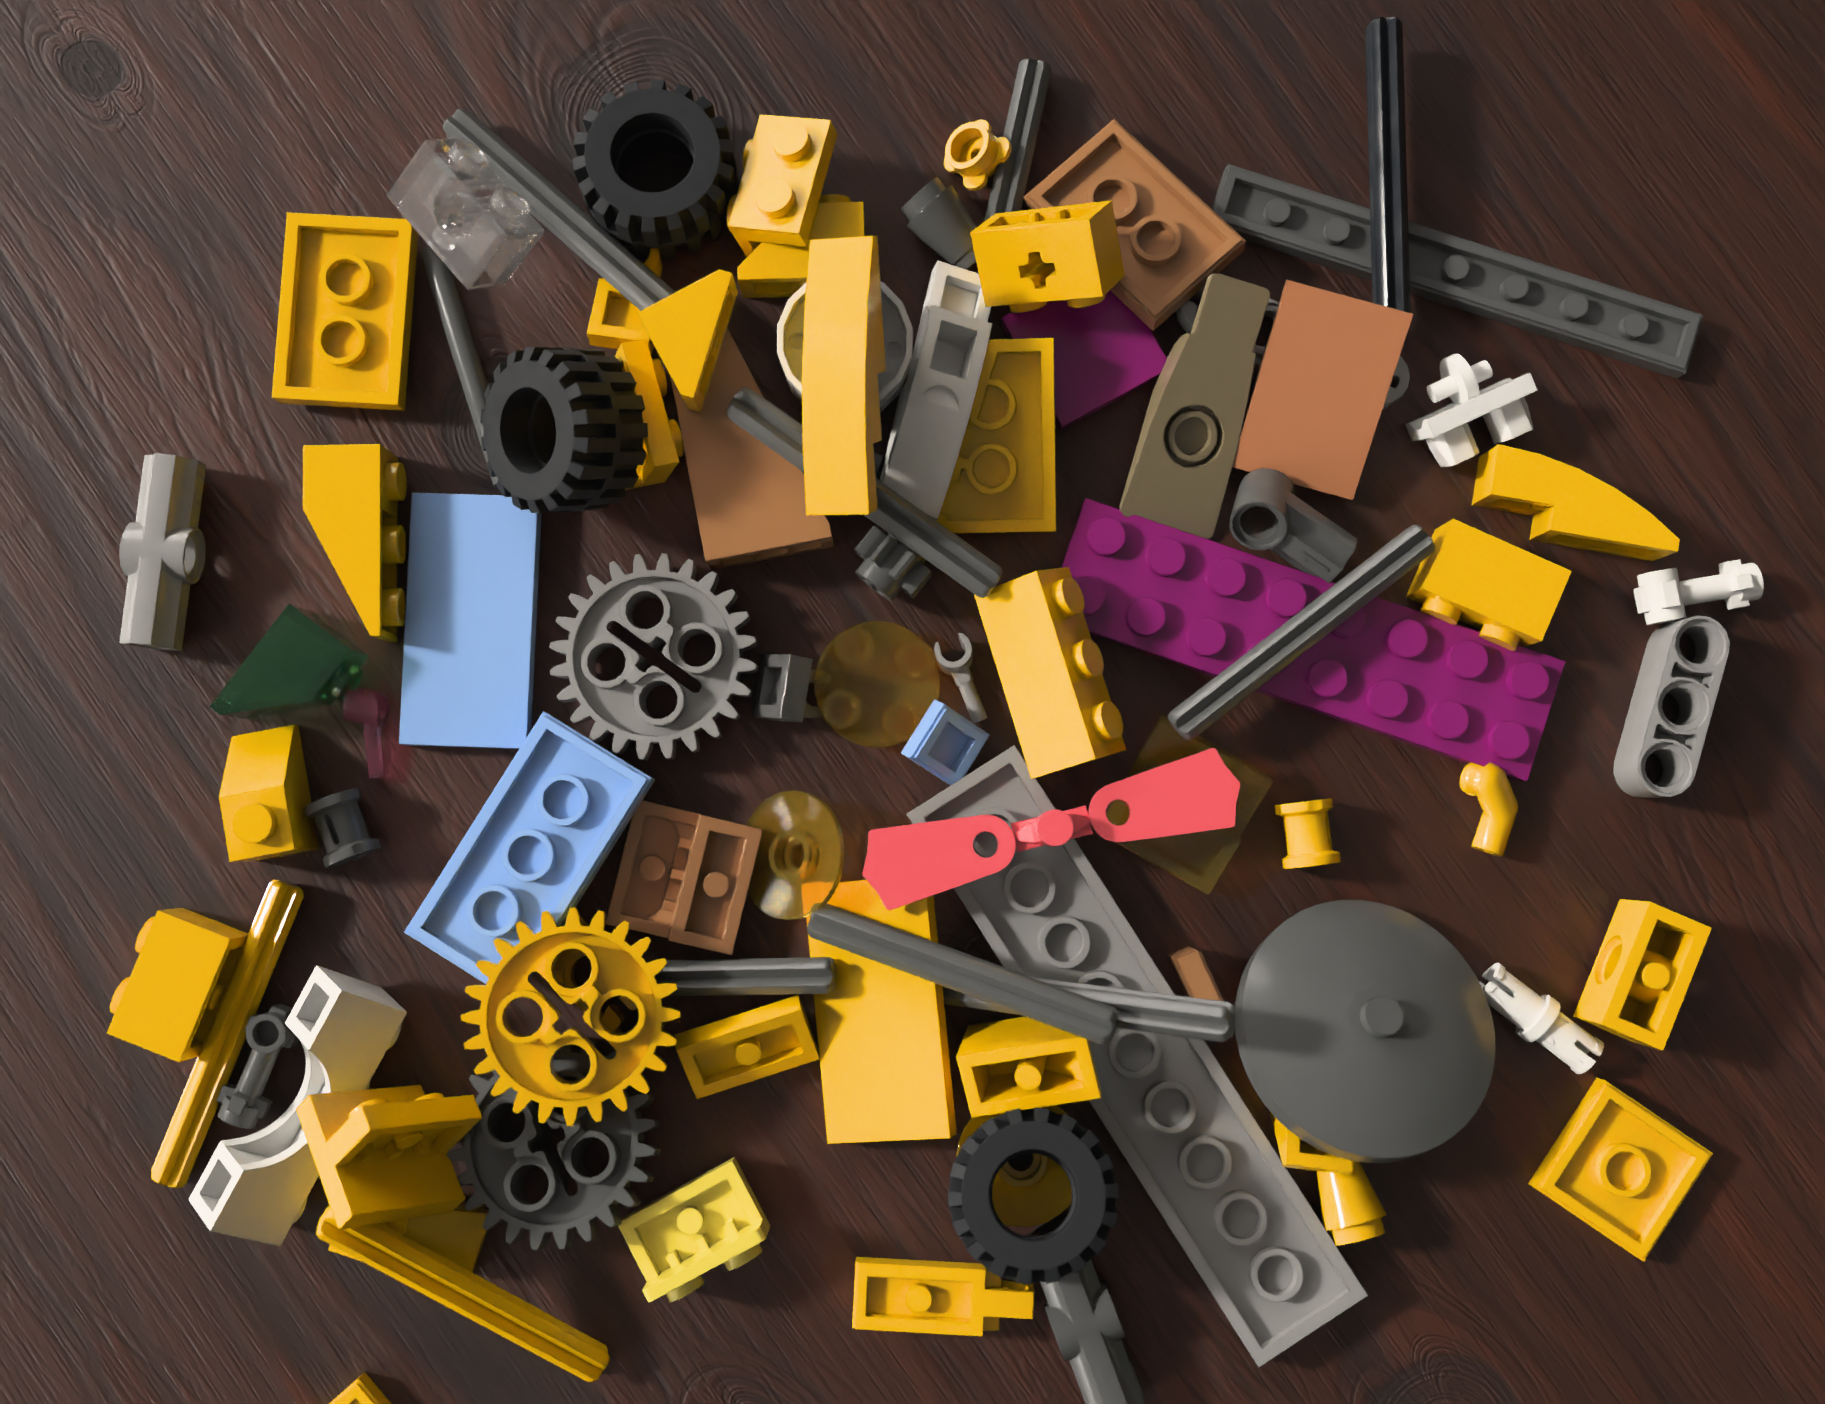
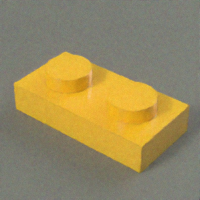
[675,995,819,1099]

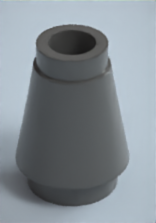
[900,177,977,270]

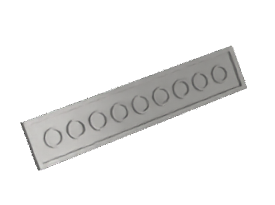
[906,745,1368,1367]

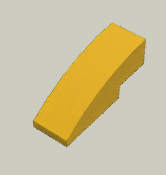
[1472,444,1680,561]

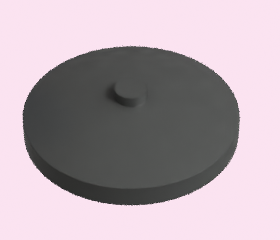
[1235,900,1495,1163]

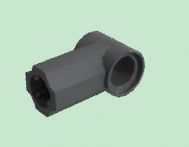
[1229,468,1357,583]

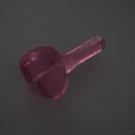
[343,688,390,778]

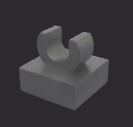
[751,654,830,722]

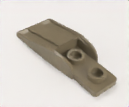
[1119,273,1270,539]

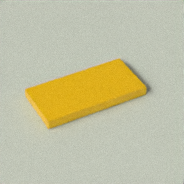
[804,880,957,1144]

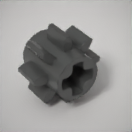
[855,526,932,602]

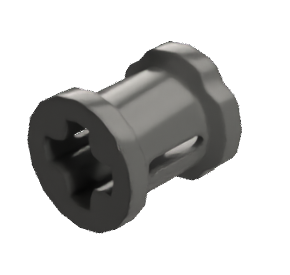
[303,788,382,869]

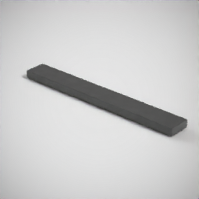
[1212,164,1703,379]

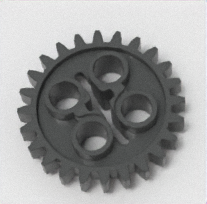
[447,1039,661,1250]

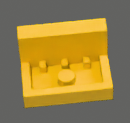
[296,1085,483,1230]

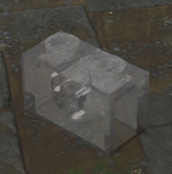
[386,138,545,290]

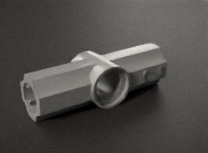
[119,453,206,651]

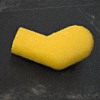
[1459,763,1518,857]

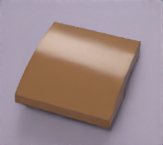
[605,800,763,955]

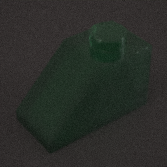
[210,604,369,719]

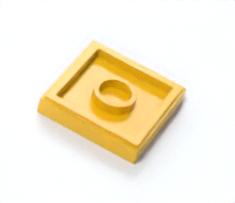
[1528,1077,1713,1262]

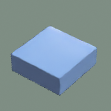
[901,699,990,785]

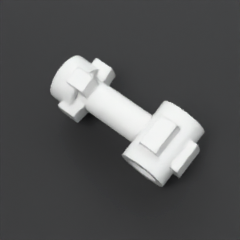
[1633,559,1764,625]

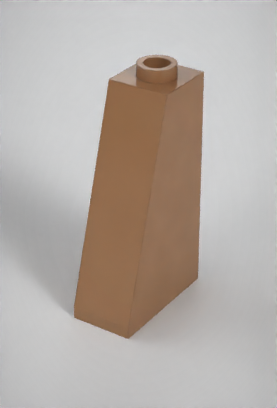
[671,328,835,570]

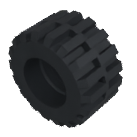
[572,79,739,261]
[480,347,648,513]
[948,1107,1119,1284]

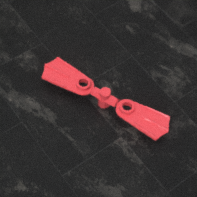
[862,748,1241,910]

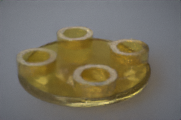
[814,621,940,747]

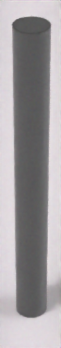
[420,244,498,488]

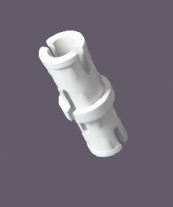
[1479,963,1604,1075]

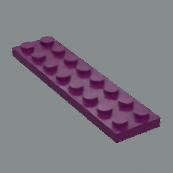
[1061,498,1565,782]

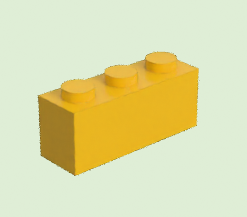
[974,567,1126,779]

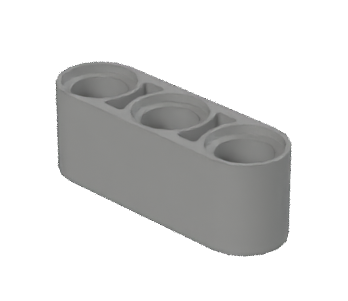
[1613,615,1730,798]

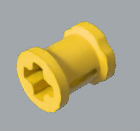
[1274,798,1341,869]

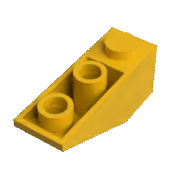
[303,444,407,643]

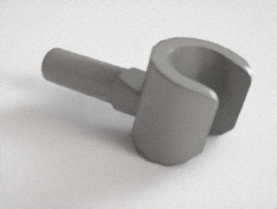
[934,633,988,723]

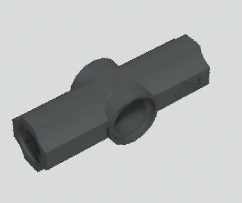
[1024,1218,1145,1404]

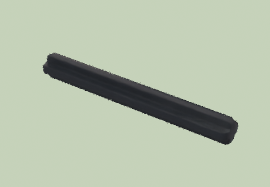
[1365,17,1411,313]

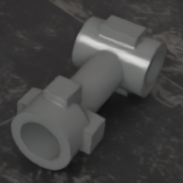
[217,1004,300,1129]

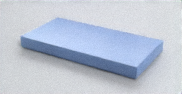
[399,492,542,749]
[404,711,655,1001]

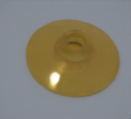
[747,791,845,920]

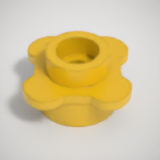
[944,120,1012,191]

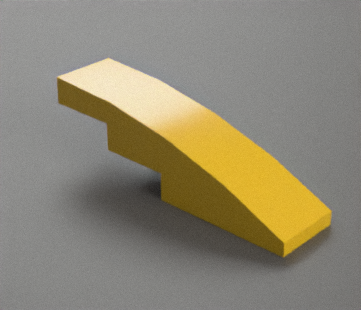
[802,236,886,515]

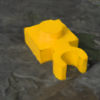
[587,246,662,354]

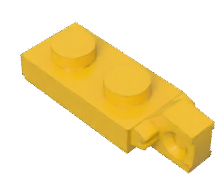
[852,1257,1035,1337]

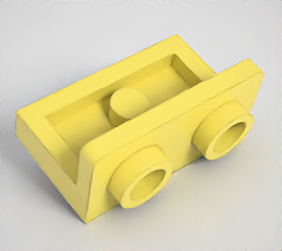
[618,1157,770,1303]

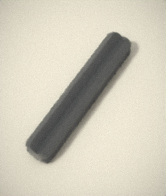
[984,58,1052,222]
[655,957,837,996]

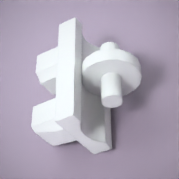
[1405,353,1537,467]

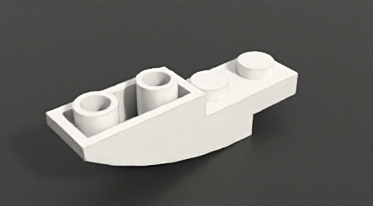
[880,261,992,520]

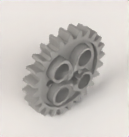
[549,553,759,761]

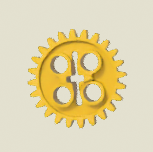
[461,907,680,1126]

